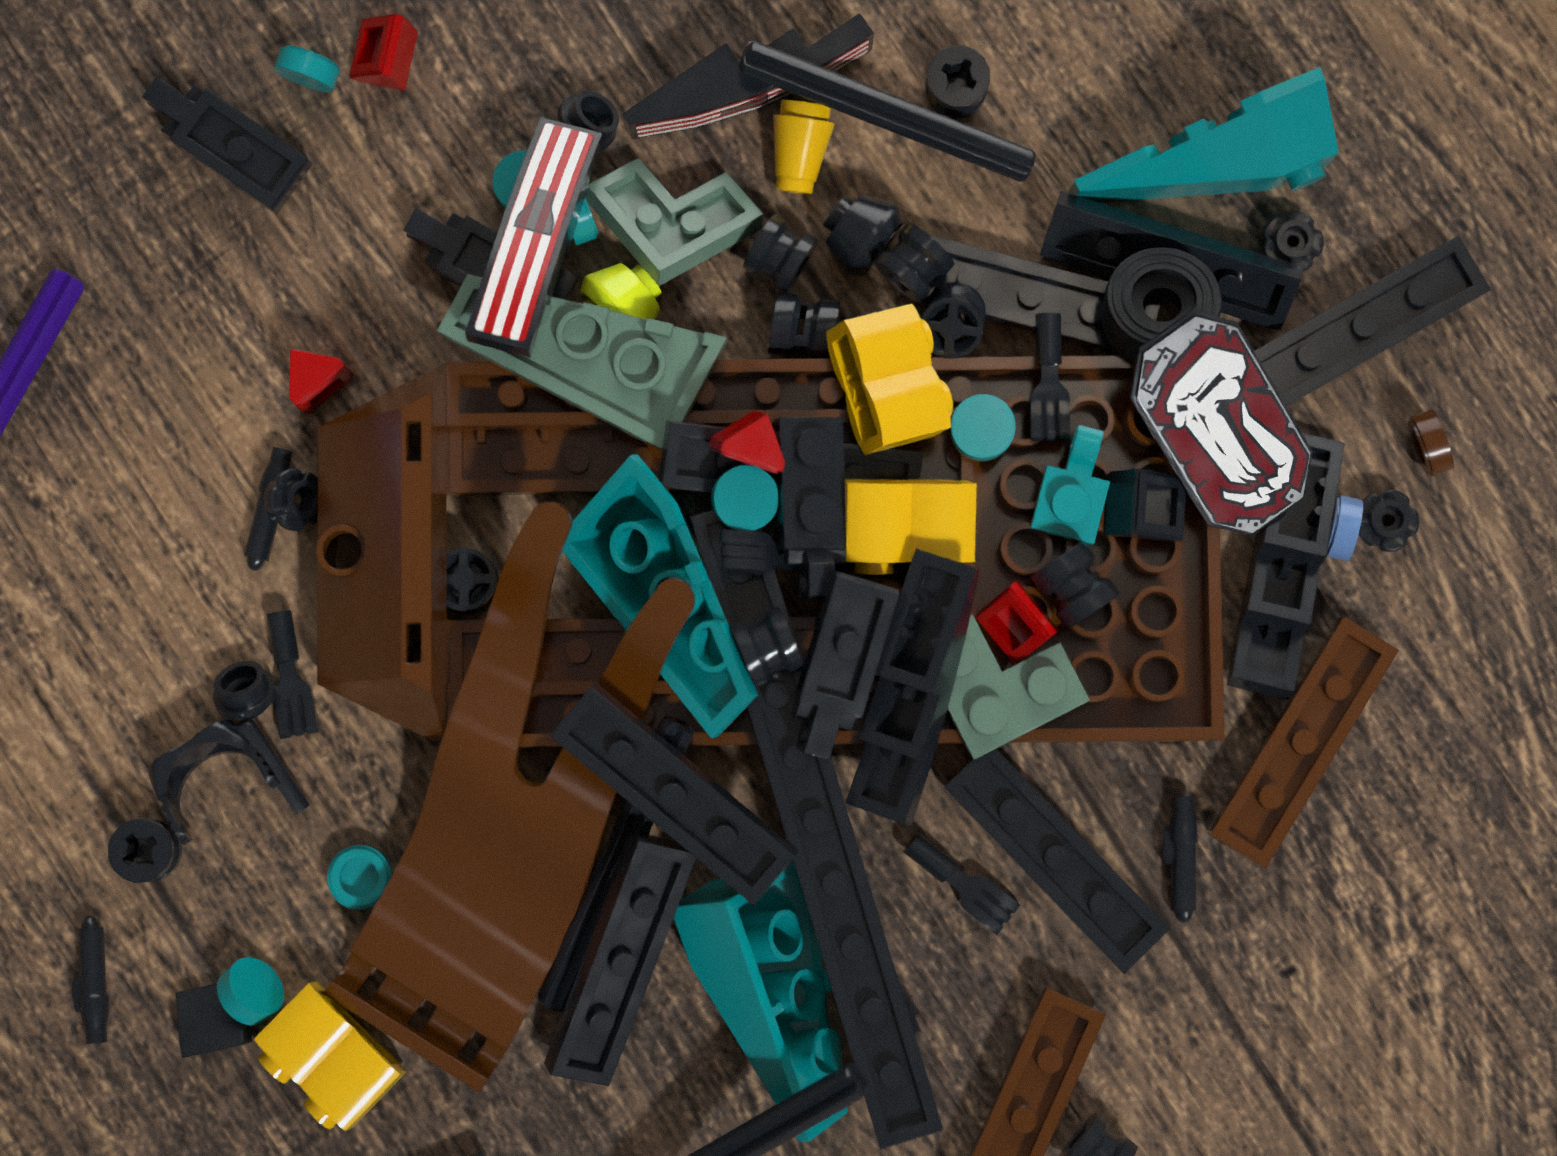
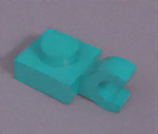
[1029,425,1110,545]

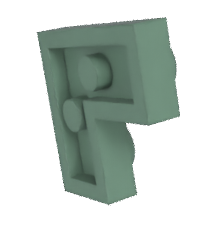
[586,158,763,286]
[947,614,1090,760]

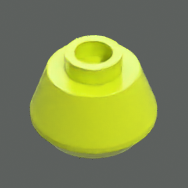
[580,263,662,320]

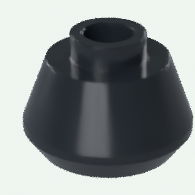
[823,193,905,276]

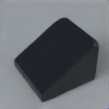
[1103,469,1186,541]
[176,983,253,1058]

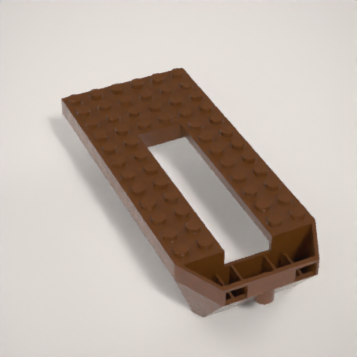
[316,356,1225,748]

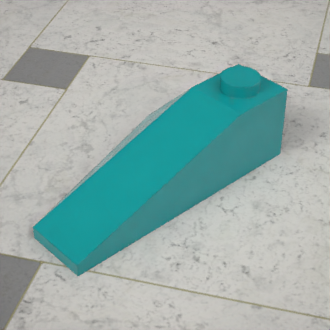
[1068,67,1339,203]
[563,454,758,739]
[674,860,848,1142]

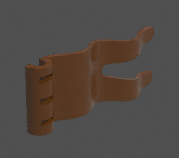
[324,501,696,1092]

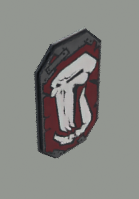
[1129,311,1313,535]

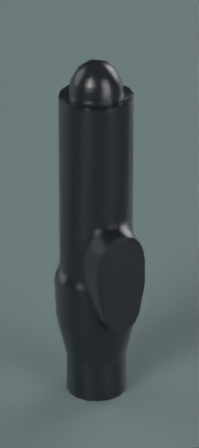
[244,447,293,571]
[1163,796,1198,923]
[72,916,109,1044]

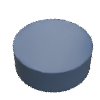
[1327,495,1363,562]

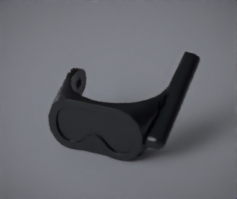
[148,718,310,845]

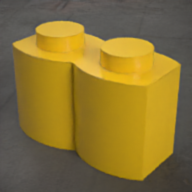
[826,304,953,455]
[844,479,977,575]
[254,981,407,1131]

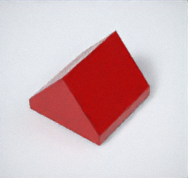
[349,14,418,91]
[289,349,354,415]
[708,410,785,474]
[974,580,1059,665]

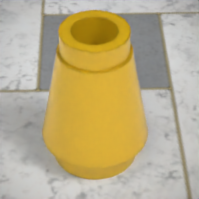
[773,100,835,195]

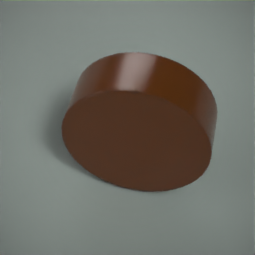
[1408,409,1454,477]

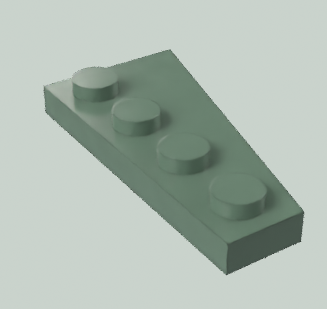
[437,274,728,452]

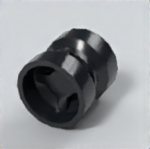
[768,291,841,359]
[1030,541,1121,631]

